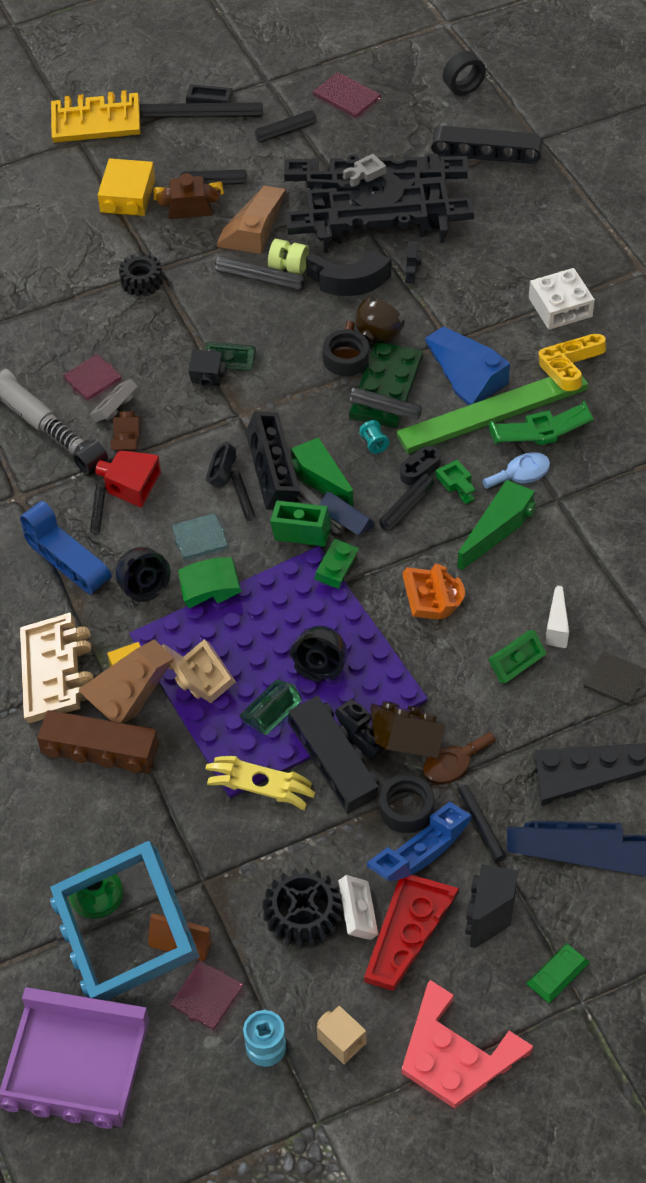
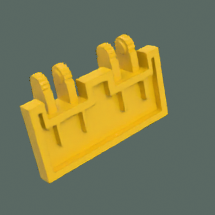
[51,90,141,143]

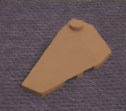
[217,186,286,254]

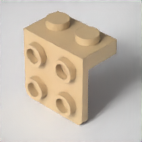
[162,639,236,703]

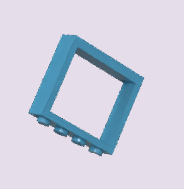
[50,841,200,1001]

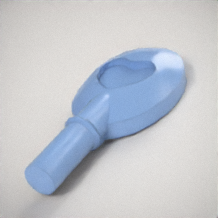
[483,452,550,489]

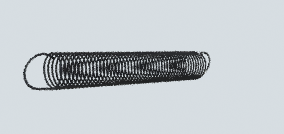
[230,467,256,524]
[90,478,106,538]

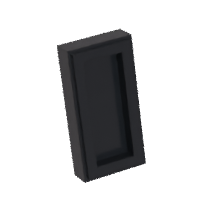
[186,84,233,103]

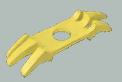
[205,756,315,810]

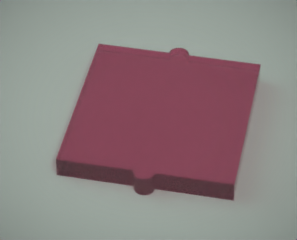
[63,354,122,401]
[170,961,243,1030]

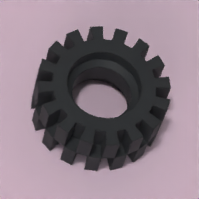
[119,253,163,297]

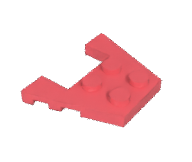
[402,980,533,1109]

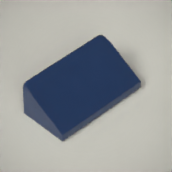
[319,492,375,535]

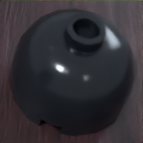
[115,547,171,602]
[290,626,347,682]

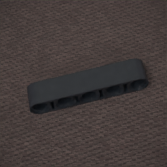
[431,126,543,164]

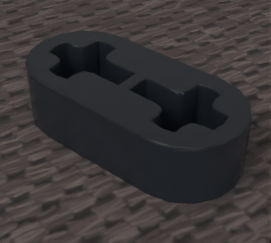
[400,446,441,485]

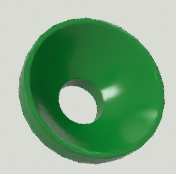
[69,866,124,919]

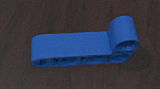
[20,501,112,595]

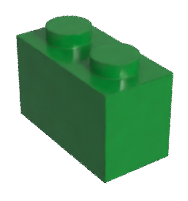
[270,501,331,546]

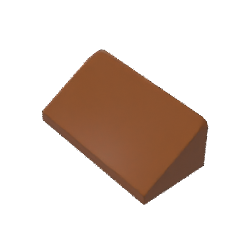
[148,913,212,961]

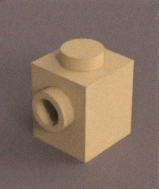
[316,1006,366,1064]

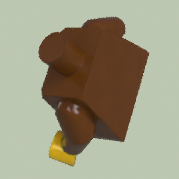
[153,173,224,219]

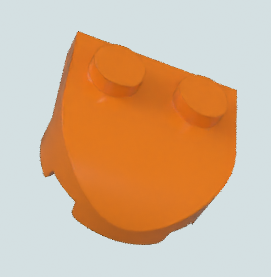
[402,564,465,619]

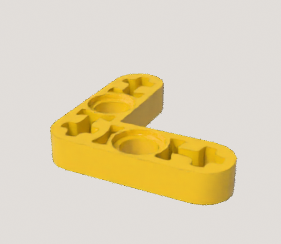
[538,334,606,391]

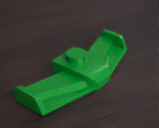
[489,401,594,445]

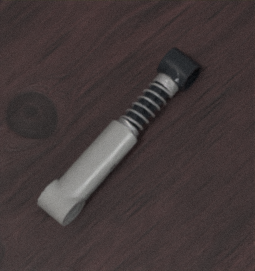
[0,368,108,475]

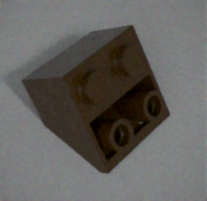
[370,701,446,758]

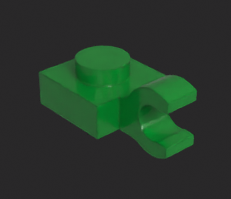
[436,460,475,505]

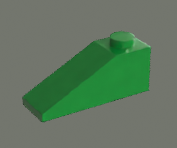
[291,438,354,507]

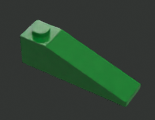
[457,480,536,570]

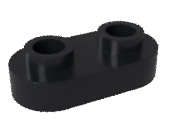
[206,442,237,488]

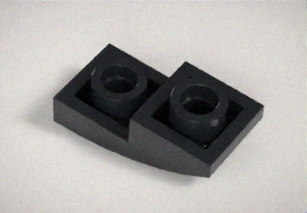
[335,699,386,760]

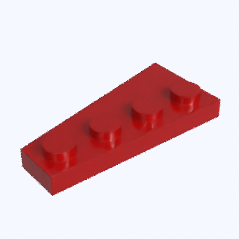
[364,875,459,991]

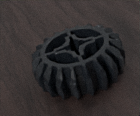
[262,867,344,949]

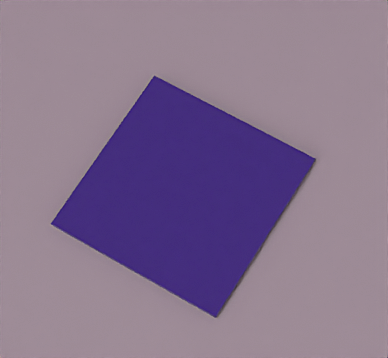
[129,546,428,799]

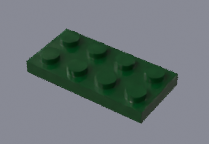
[349,342,423,428]

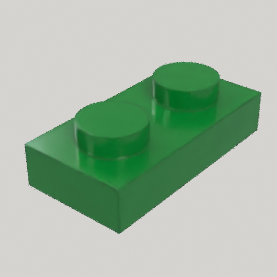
[314,538,359,589]
[488,630,547,683]

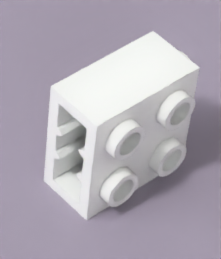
[529,268,595,330]

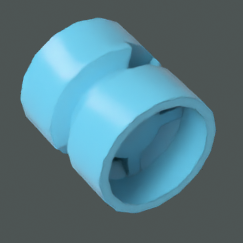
[243,1010,286,1067]

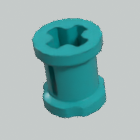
[359,420,390,454]

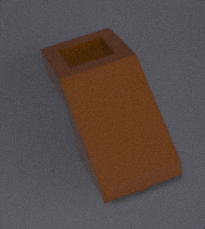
[110,411,141,450]

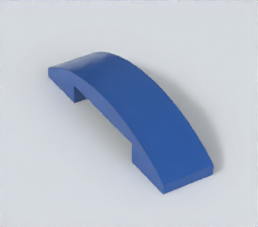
[367,802,471,881]

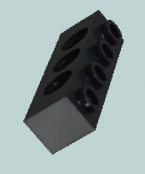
[245,411,300,510]

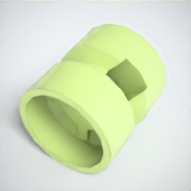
[268,239,309,275]

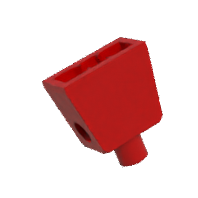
[95,451,161,508]

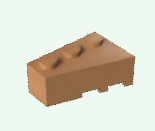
[78,639,174,724]

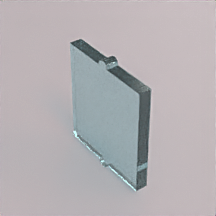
[172,513,228,560]

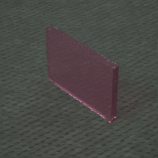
[313,72,381,118]

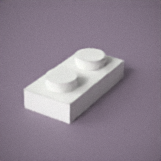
[338,875,378,940]

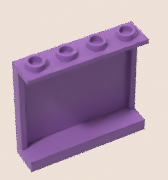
[0,987,150,1129]

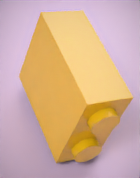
[97,158,155,216]

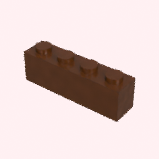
[37,710,159,773]

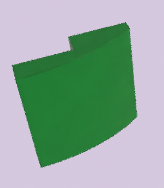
[178,557,242,609]

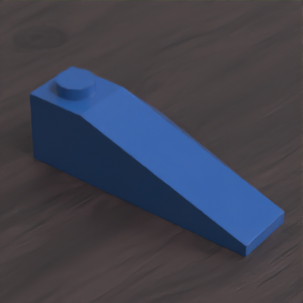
[425,326,510,405]

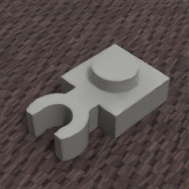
[343,154,386,186]

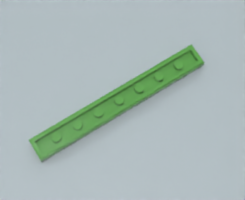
[397,376,588,454]

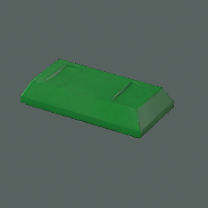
[526,942,590,1004]

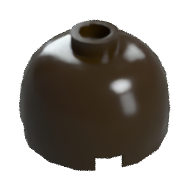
[355,297,405,343]

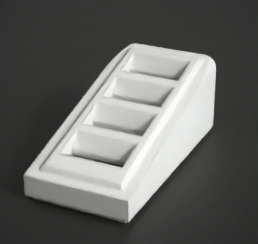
[545,586,569,648]

